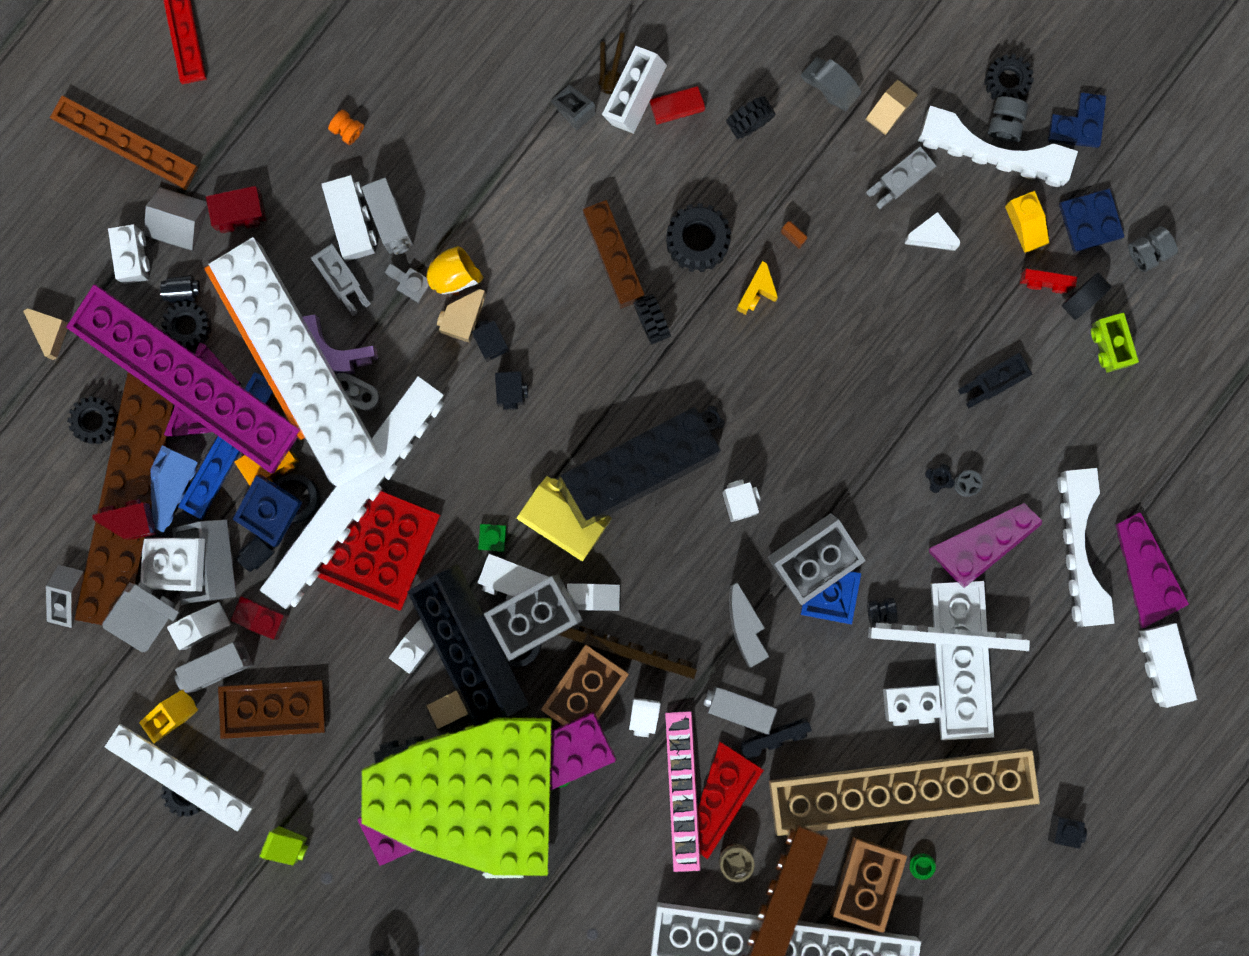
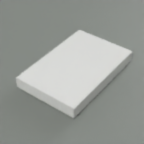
[140,537,205,591]

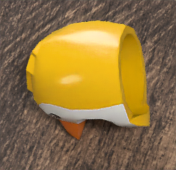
[426,246,483,295]

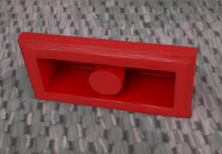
[649,86,705,125]

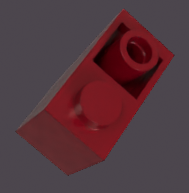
[92,499,156,540]

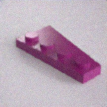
[929,503,1042,588]
[1115,512,1189,628]

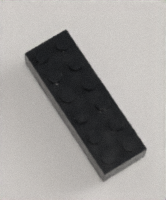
[557,407,721,529]
[407,565,529,727]

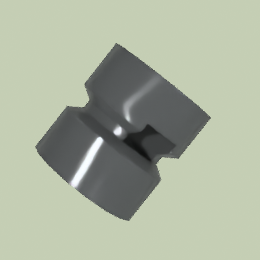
[988,97,1029,142]
[1128,226,1178,272]

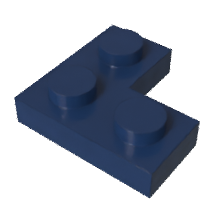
[1048,93,1106,148]

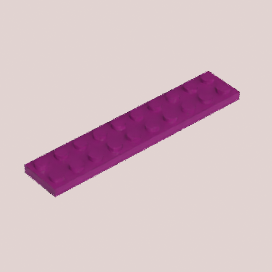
[66,285,300,473]
[357,712,616,866]

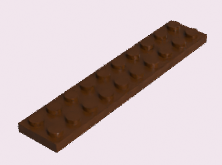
[74,372,175,625]

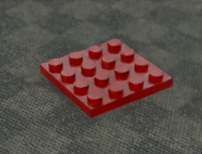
[317,491,441,611]

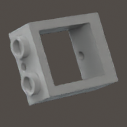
[361,178,413,255]
[175,642,253,693]
[703,686,777,734]

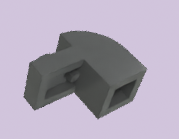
[800,57,862,111]

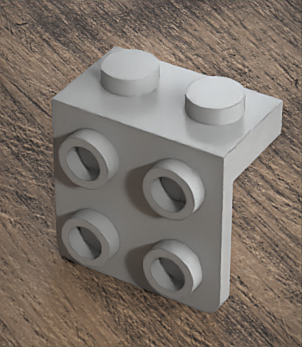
[102,582,179,652]

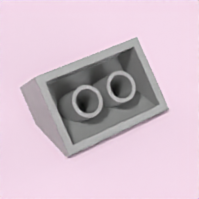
[767,513,865,605]
[172,520,236,605]

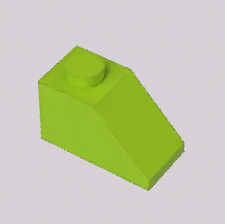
[259,826,309,865]

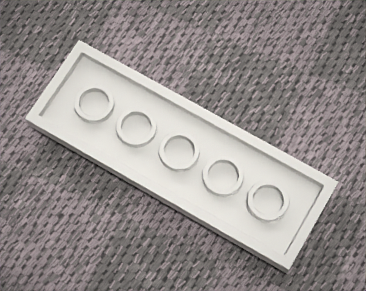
[931,581,994,740]

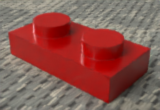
[1020,269,1077,294]

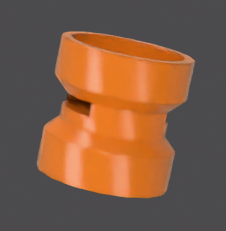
[328,109,364,145]

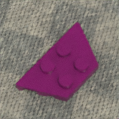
[164,343,241,437]

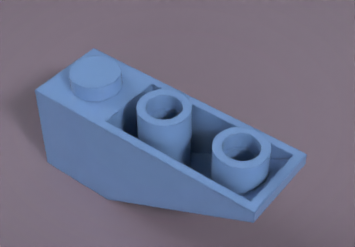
[151,445,198,532]

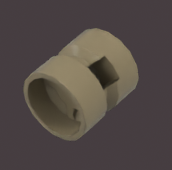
[719,843,755,882]

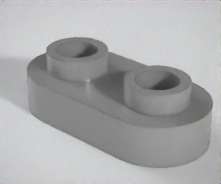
[336,373,380,411]

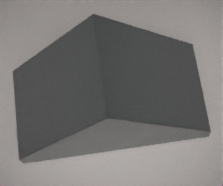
[551,84,596,131]

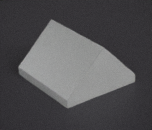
[144,187,208,251]

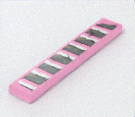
[665,712,701,872]

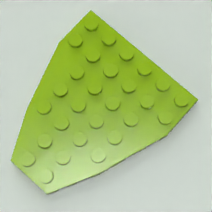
[362,718,551,876]

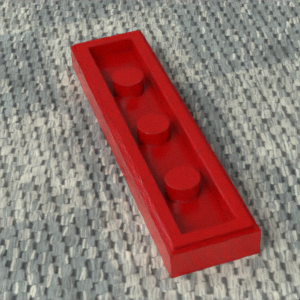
[164,0,207,84]

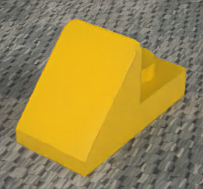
[737,261,778,315]

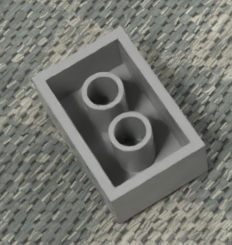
[484,575,583,660]

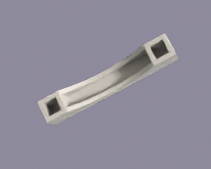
[918,106,1078,187]
[1058,468,1114,627]

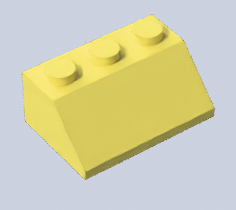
[517,476,612,562]

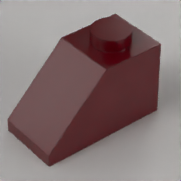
[231,596,289,640]

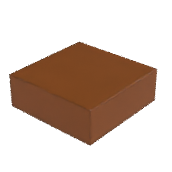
[781,221,807,249]

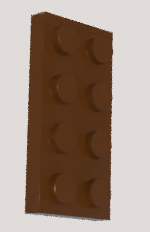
[218,680,326,739]

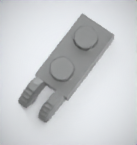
[866,147,936,209]
[311,244,371,316]

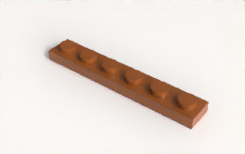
[50,96,198,190]

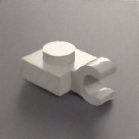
[385,264,430,304]

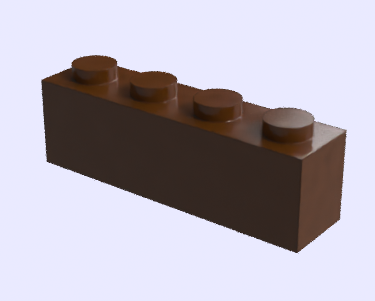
[583,200,645,309]

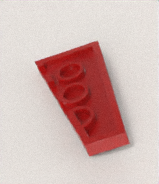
[698,742,764,859]

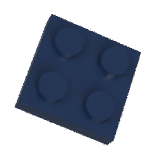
[1059,189,1125,253]
[233,474,302,547]

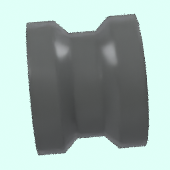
[954,470,983,497]

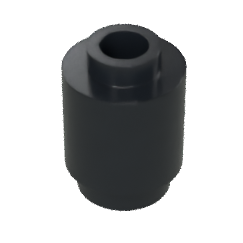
[160,275,201,303]
[236,535,275,572]

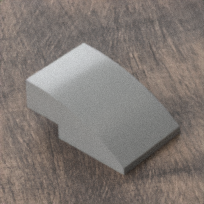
[729,583,769,667]

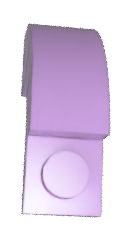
[303,315,378,374]

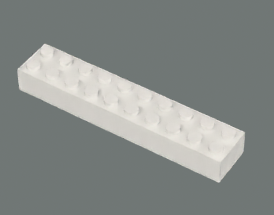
[209,238,384,488]
[260,377,444,609]
[650,902,921,956]

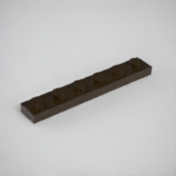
[558,626,697,680]

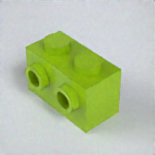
[1091,313,1139,373]

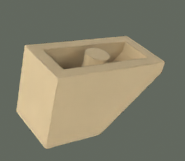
[437,289,486,343]

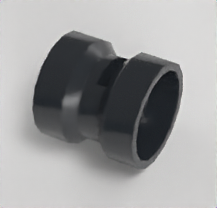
[867,598,898,627]

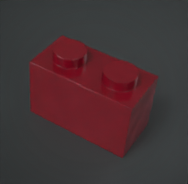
[206,186,267,233]

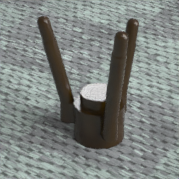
[598,31,625,95]

